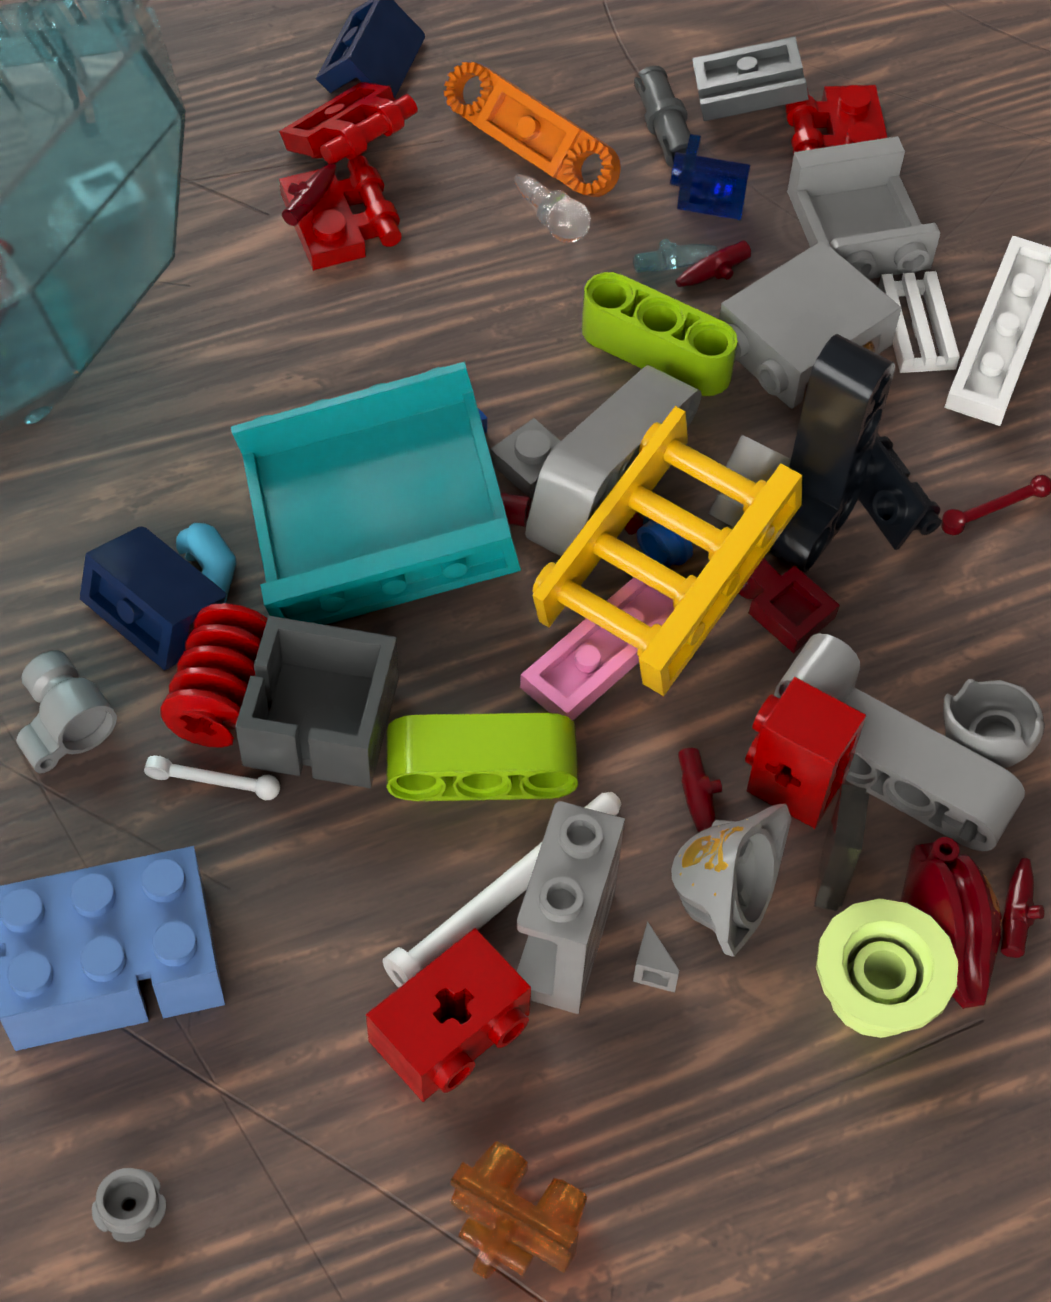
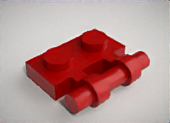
[279,82,418,164]
[785,85,888,155]
[279,155,402,271]

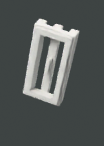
[878,271,960,373]

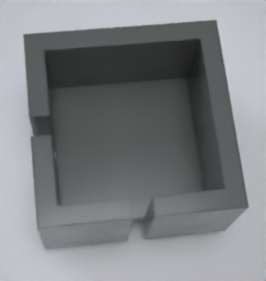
[235,616,399,788]

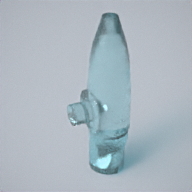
[633,239,717,273]

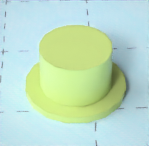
[816,898,958,1038]

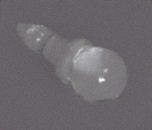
[514,174,591,243]

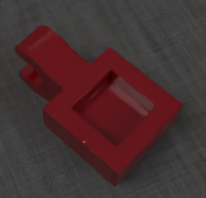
[738,558,840,654]

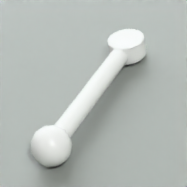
[144,755,280,800]

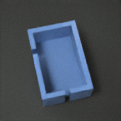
[0,846,225,1051]

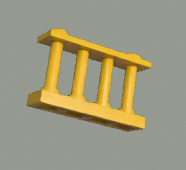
[532,406,802,697]

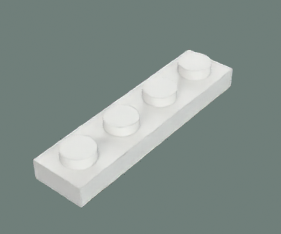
[944,235,1051,426]

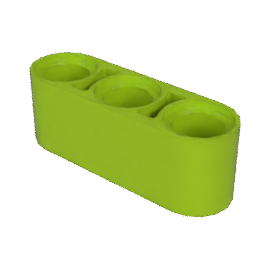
[582,272,738,396]
[386,713,579,801]

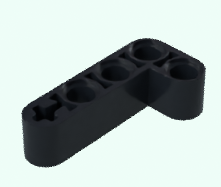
[768,334,895,573]

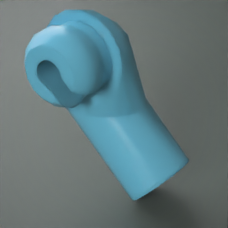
[176,523,236,603]

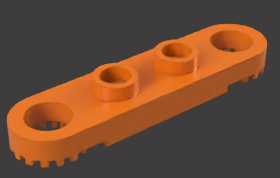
[444,61,621,197]

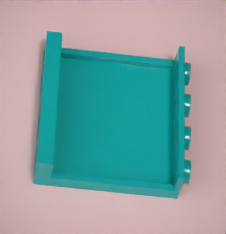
[231,361,521,625]

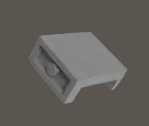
[787,136,940,279]
[719,240,902,409]
[517,801,625,1014]

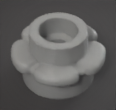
[92,1168,166,1242]

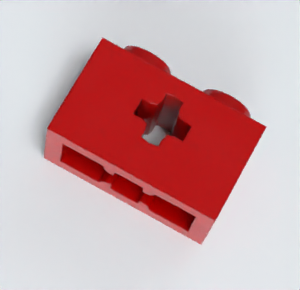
[745,677,866,829]
[366,928,531,1102]

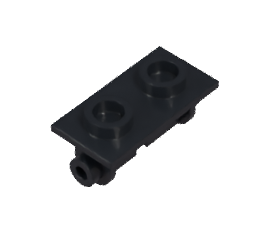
[858,433,942,550]

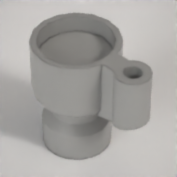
[708,435,791,527]
[16,650,117,773]

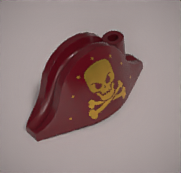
[900,837,1002,1009]

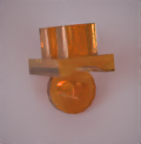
[451,1141,588,1280]

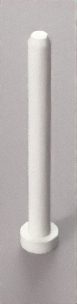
[382,792,621,988]

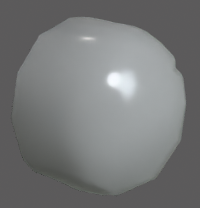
[943,679,1045,768]

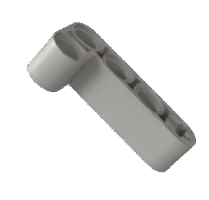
[525,365,702,556]
[774,633,1025,851]

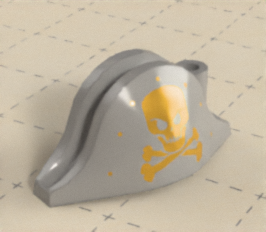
[671,804,792,957]

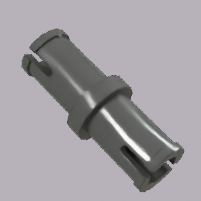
[634,66,699,168]

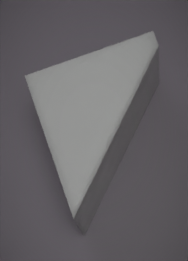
[633,921,680,993]

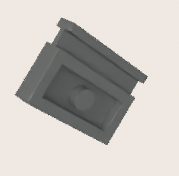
[692,36,809,121]

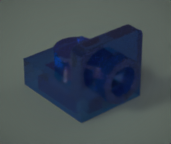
[670,134,751,220]

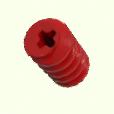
[160,603,268,748]

